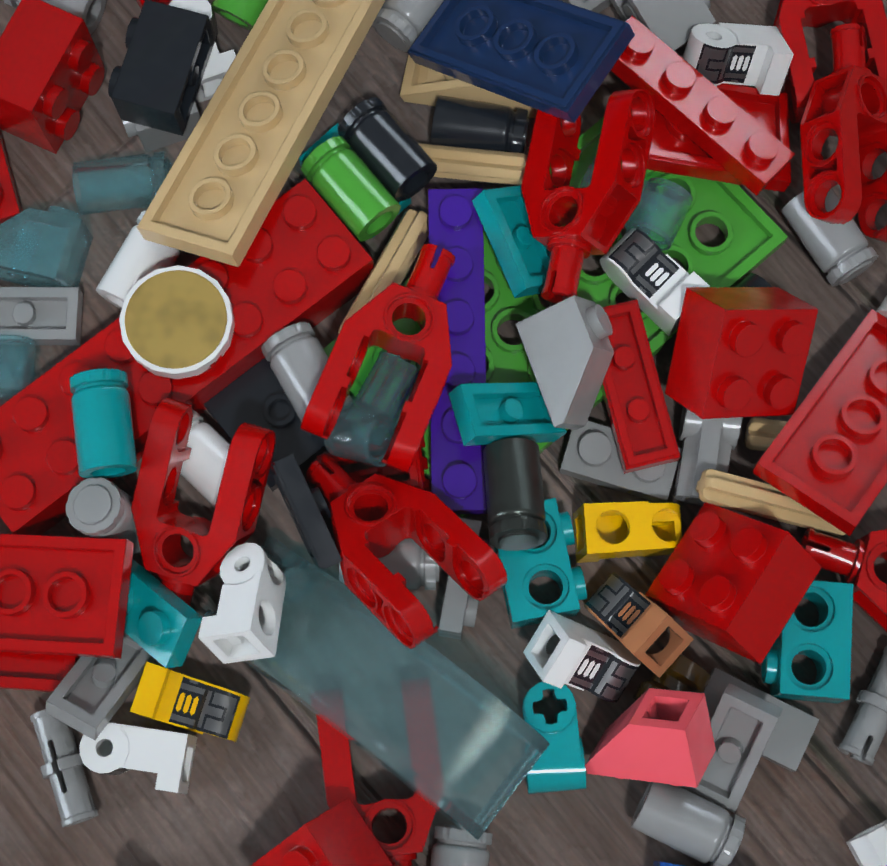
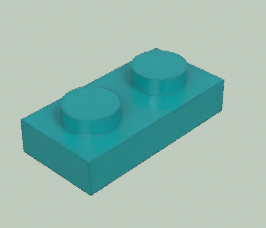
[472,185,551,298]
[449,382,567,446]
[124,559,202,668]

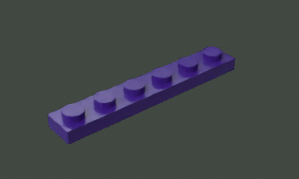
[428,188,488,515]

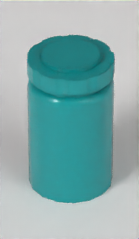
[69,368,138,478]

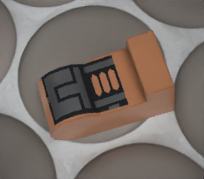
[583,572,694,678]

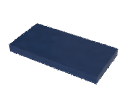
[407,0,635,123]

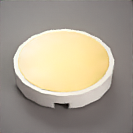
[119,265,235,379]

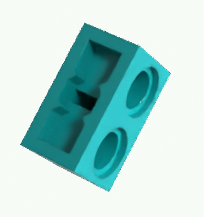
[488,498,587,629]
[761,580,854,704]

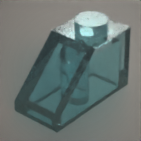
[0,206,93,287]

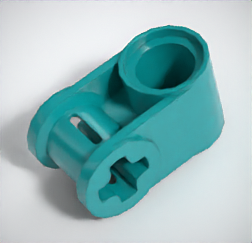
[522,681,586,794]

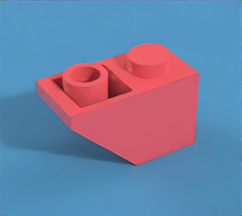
[585,688,716,788]

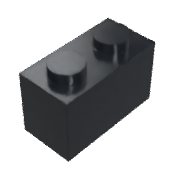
[108,0,215,136]

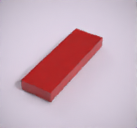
[601,299,681,474]

